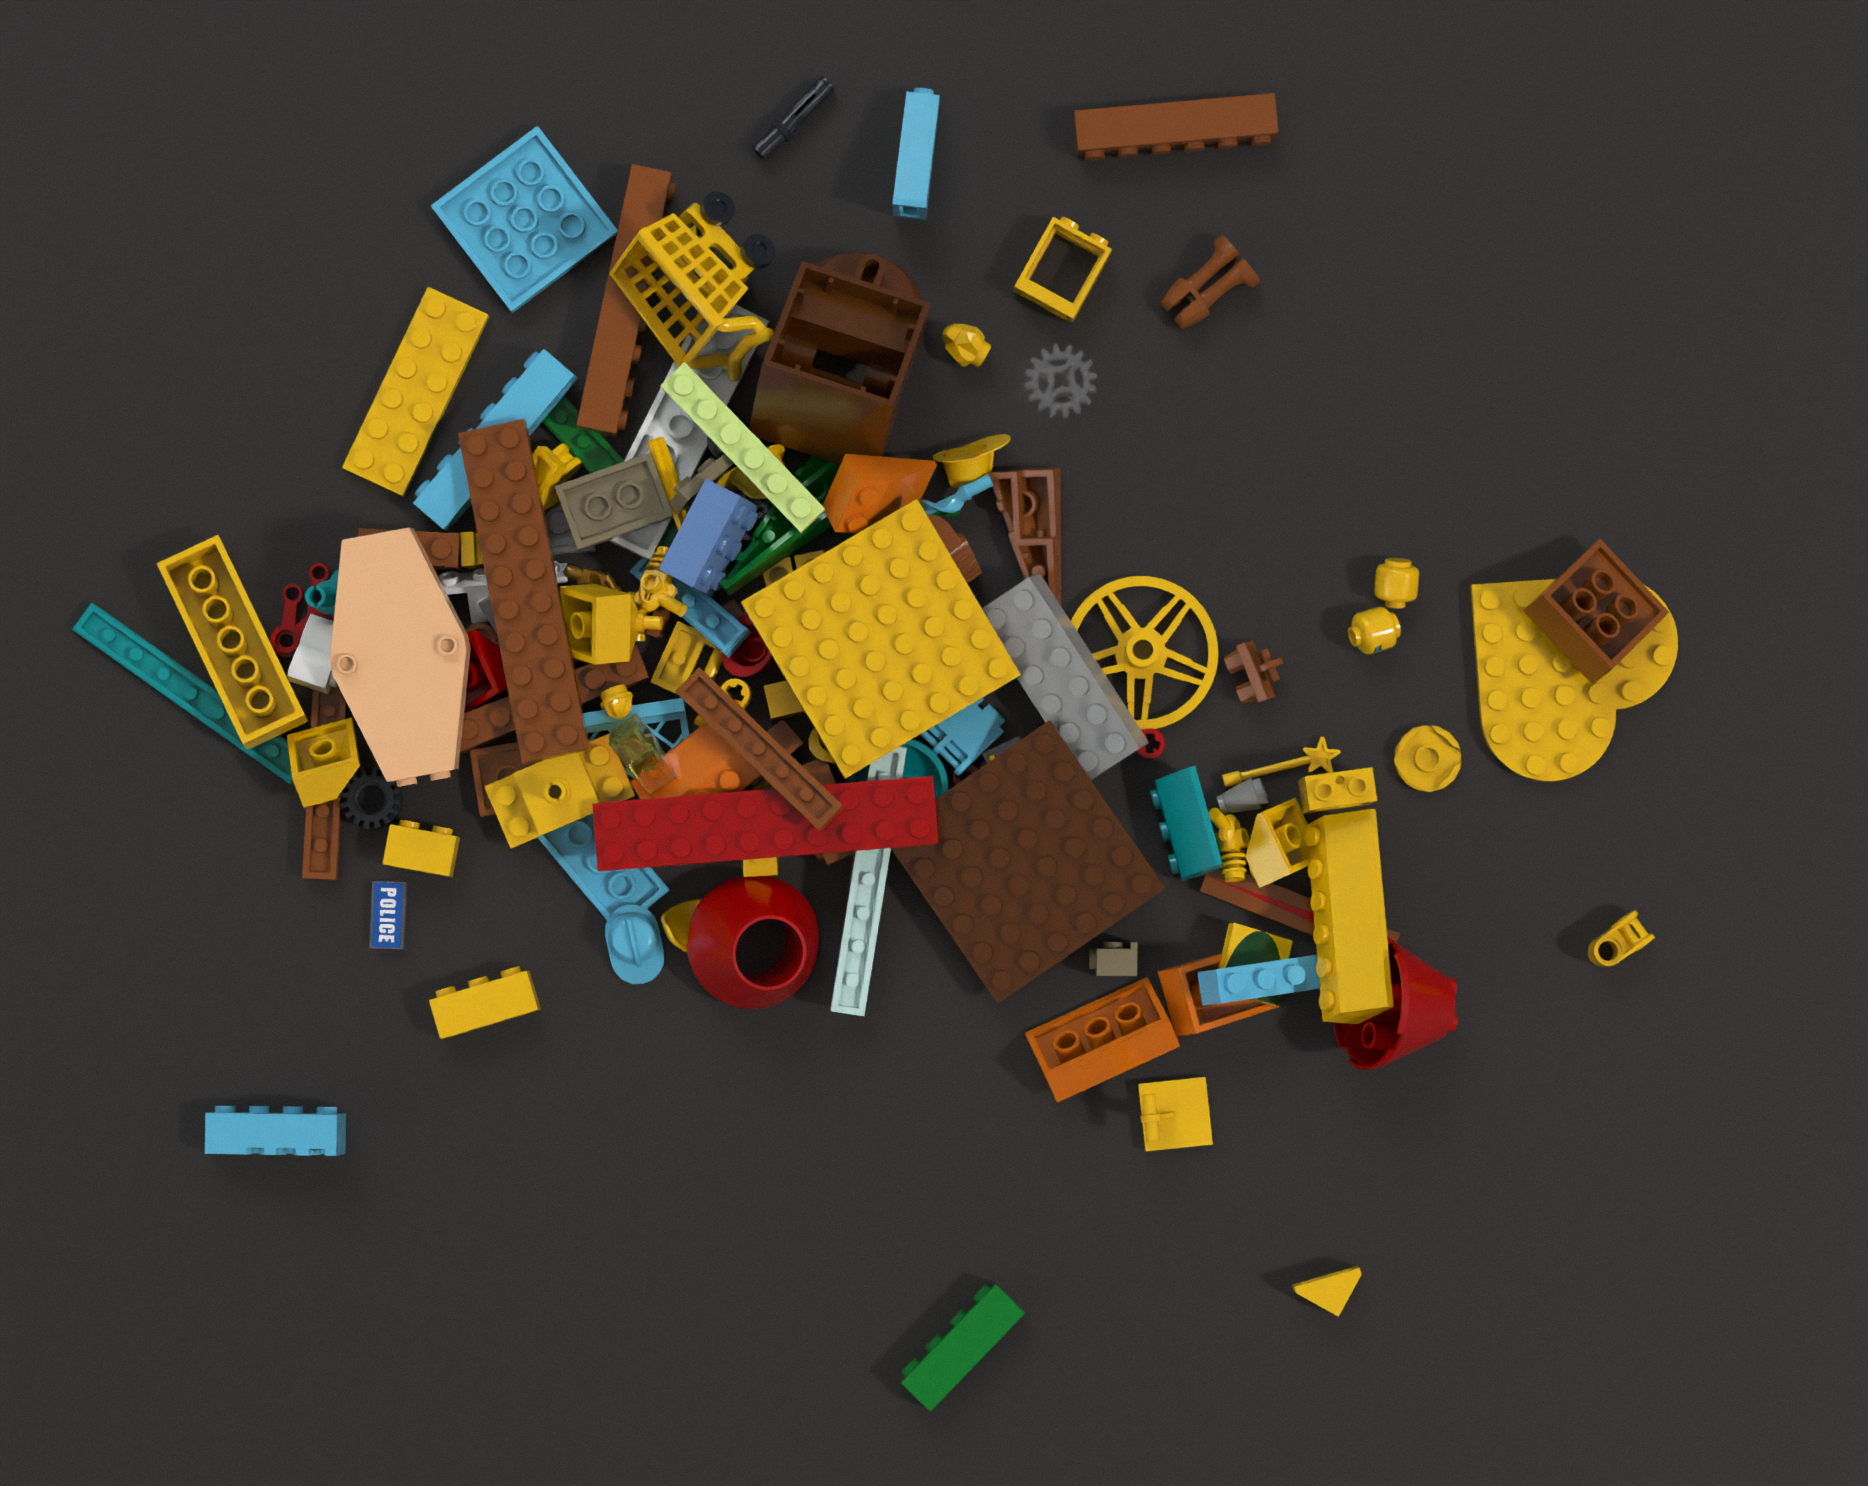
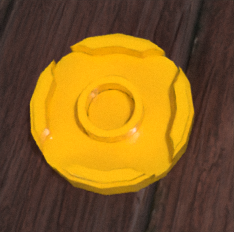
[1394,725,1461,792]

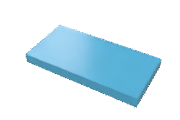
[537,814,670,920]

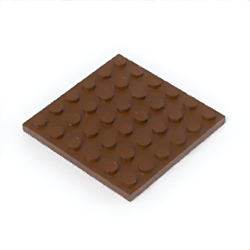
[891,720,1166,1004]

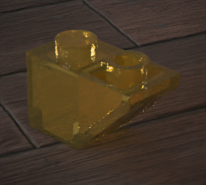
[609,713,677,796]

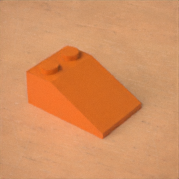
[822,454,937,534]
[1158,953,1279,1037]

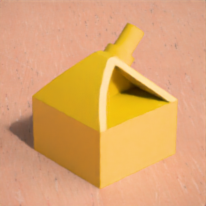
[560,584,663,665]

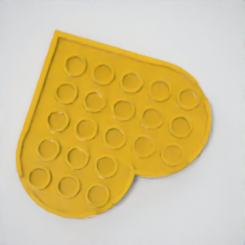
[1470,579,1678,782]

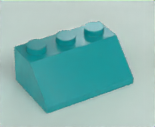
[1150,766,1223,881]

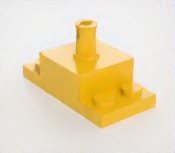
[484,734,636,849]

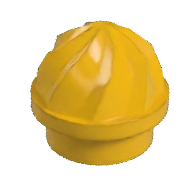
[600,684,633,719]

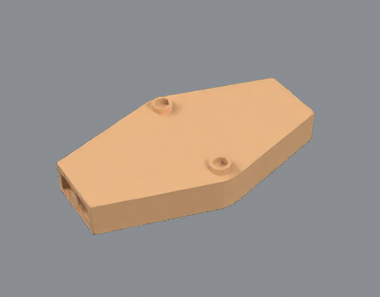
[330,527,471,787]

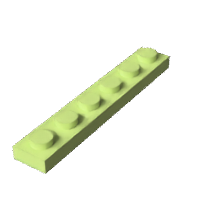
[660,362,826,533]

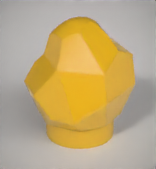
[942,324,991,368]

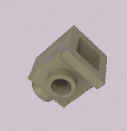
[1089,942,1138,976]

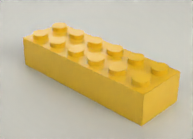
[156,535,308,750]

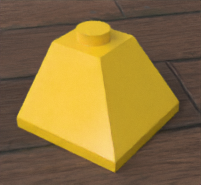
[287,717,360,808]
[1245,797,1309,888]

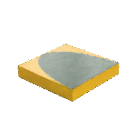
[1218,923,1293,1006]

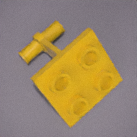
[1138,1077,1213,1151]

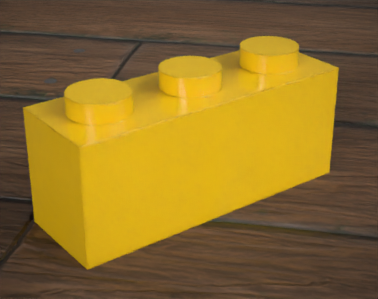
[429,966,541,1039]

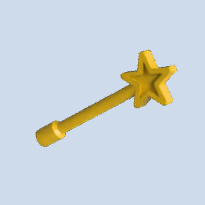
[1221,737,1341,788]

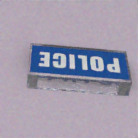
[369,881,407,950]

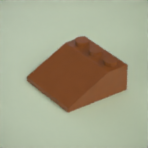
[1523,539,1669,685]

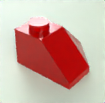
[464,630,509,713]

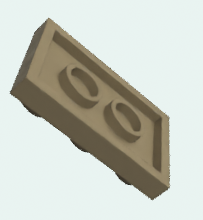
[555,453,673,551]

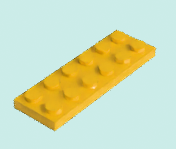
[342,287,490,497]

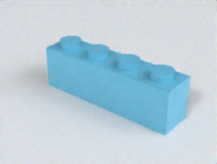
[1197,955,1320,1006]

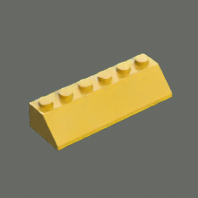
[1305,809,1394,1024]

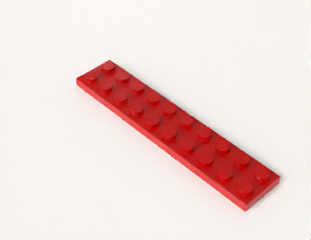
[592,776,939,872]

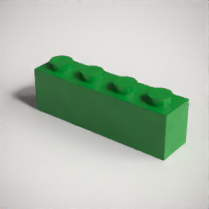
[901,1283,1025,1412]

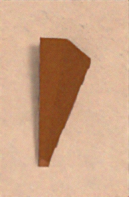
[987,467,1061,605]

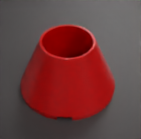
[686,875,820,1009]

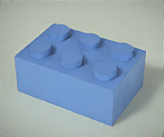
[659,478,759,596]

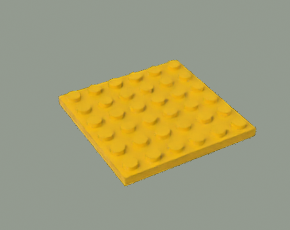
[741,499,1021,779]

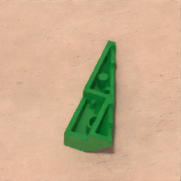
[719,456,839,596]

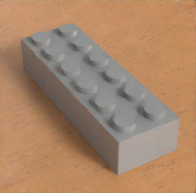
[982,573,1149,780]

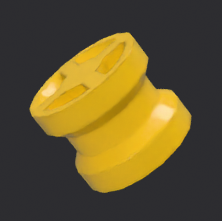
[552,443,583,485]

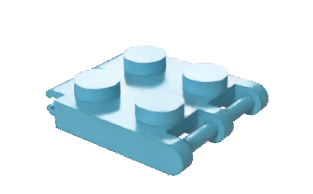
[920,698,1006,777]

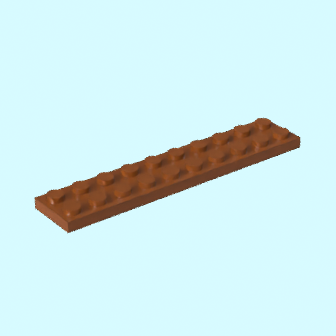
[458,419,590,764]

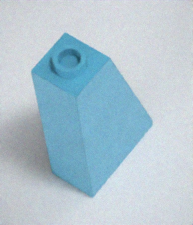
[892,88,940,220]

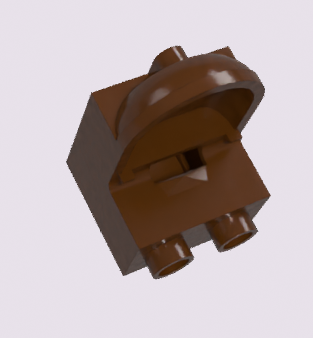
[749,252,931,465]

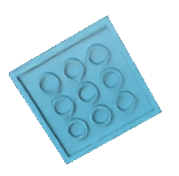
[431,126,618,314]

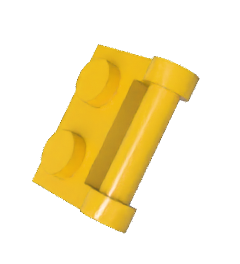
[650,621,722,695]

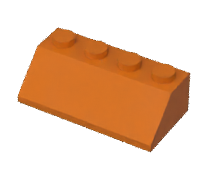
[630,699,761,799]
[1025,977,1180,1103]

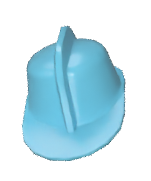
[605,904,664,984]

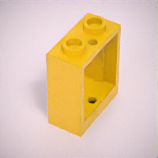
[1014,217,1112,324]
[1298,767,1377,814]

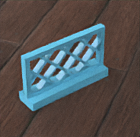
[583,698,690,779]

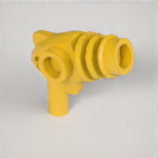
[633,546,687,617]
[1208,808,1249,882]

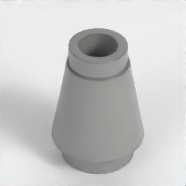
[1217,777,1269,815]

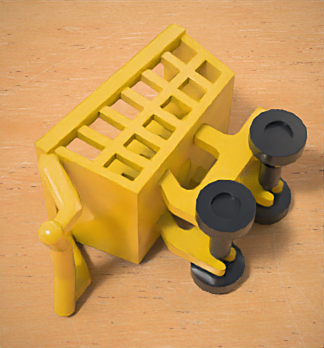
[609,191,776,382]

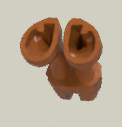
[1160,234,1261,329]

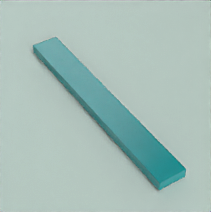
[72,602,294,785]

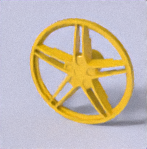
[1071,576,1219,730]

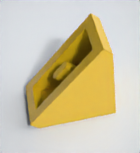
[1292,1266,1362,1317]

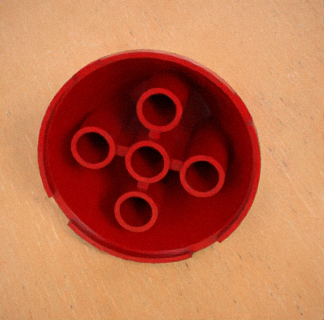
[1333,937,1458,1070]

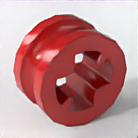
[1136,728,1165,759]

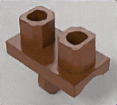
[1224,641,1284,703]

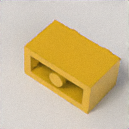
[383,819,460,877]

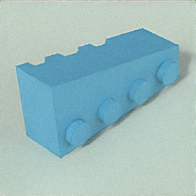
[205,1106,346,1156]

